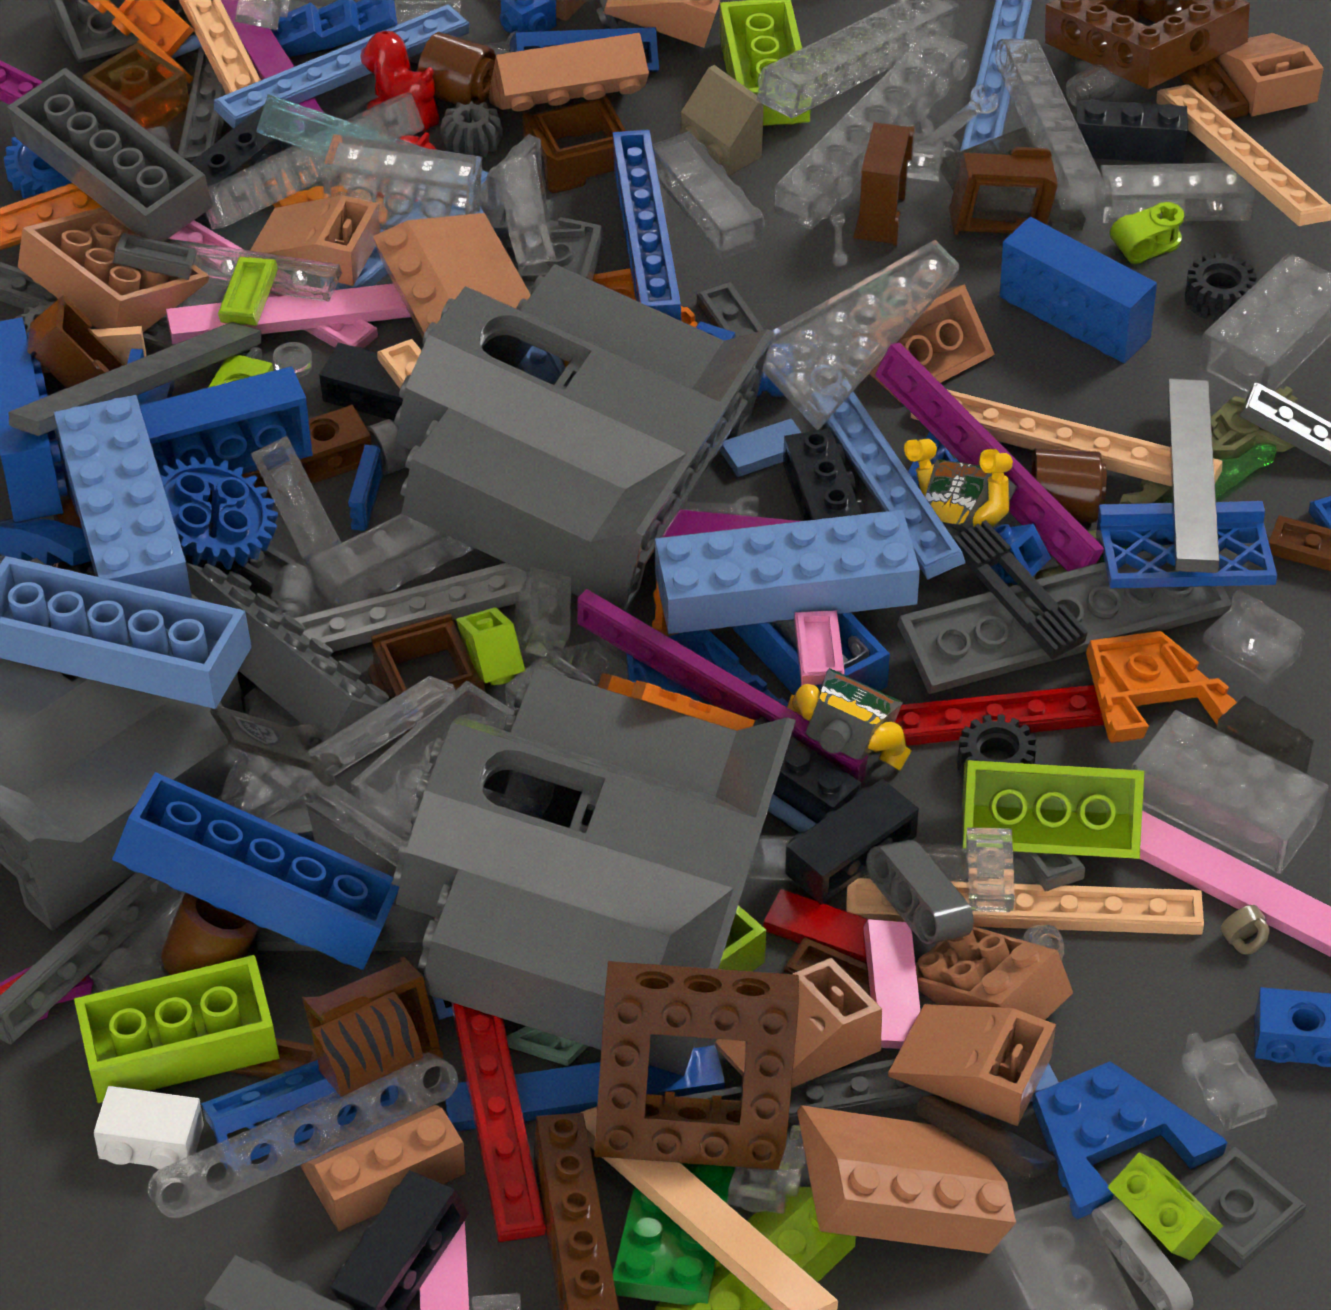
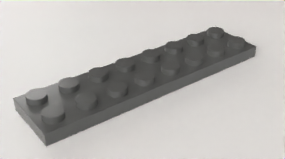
[897,544,1232,694]

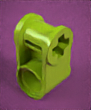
[1109,202,1184,264]

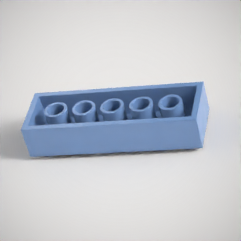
[54,395,192,598]
[655,510,920,634]
[0,556,252,709]

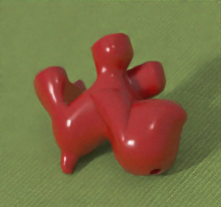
[360,31,439,132]

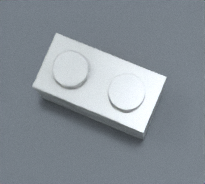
[94,1086,204,1171]

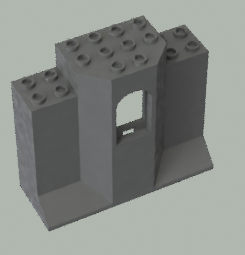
[394,264,775,611]
[0,558,259,930]
[392,667,796,1076]

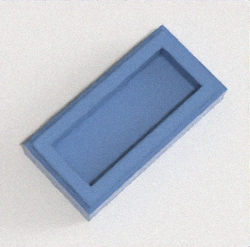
[720,418,801,477]

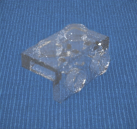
[727,1125,807,1214]

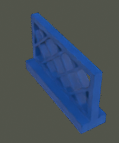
[1096,501,1277,588]

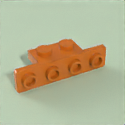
[87,0,195,84]

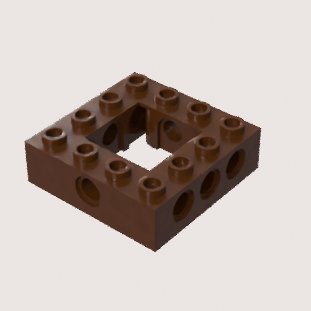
[1045,0,1250,89]
[594,961,799,1170]

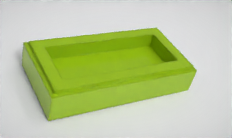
[218,257,278,326]

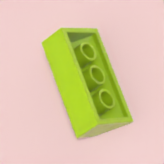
[962,760,1144,859]
[655,1186,856,1310]

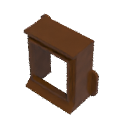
[523,94,626,193]
[853,122,915,246]
[948,147,1058,235]
[27,295,125,388]
[368,613,492,735]
[302,957,443,1079]

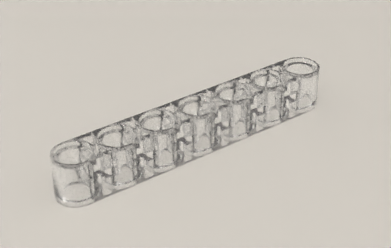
[996,39,1106,211]
[205,93,425,229]
[148,1053,458,1219]

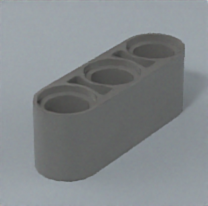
[866,840,974,944]

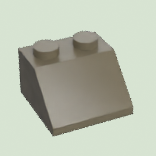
[680,65,763,176]

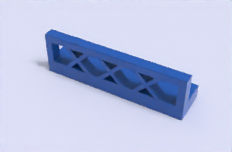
[509,27,659,72]
[201,1060,401,1170]

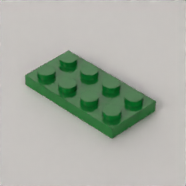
[613,1163,735,1305]

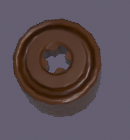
[417,32,496,105]
[1030,448,1107,523]
[161,893,259,975]

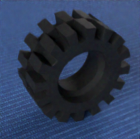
[1185,253,1257,322]
[957,714,1037,781]

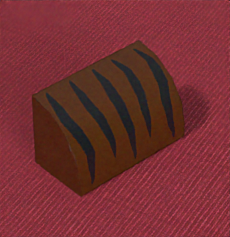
[312,991,423,1097]

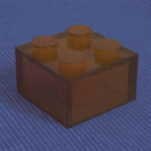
[82,42,189,132]

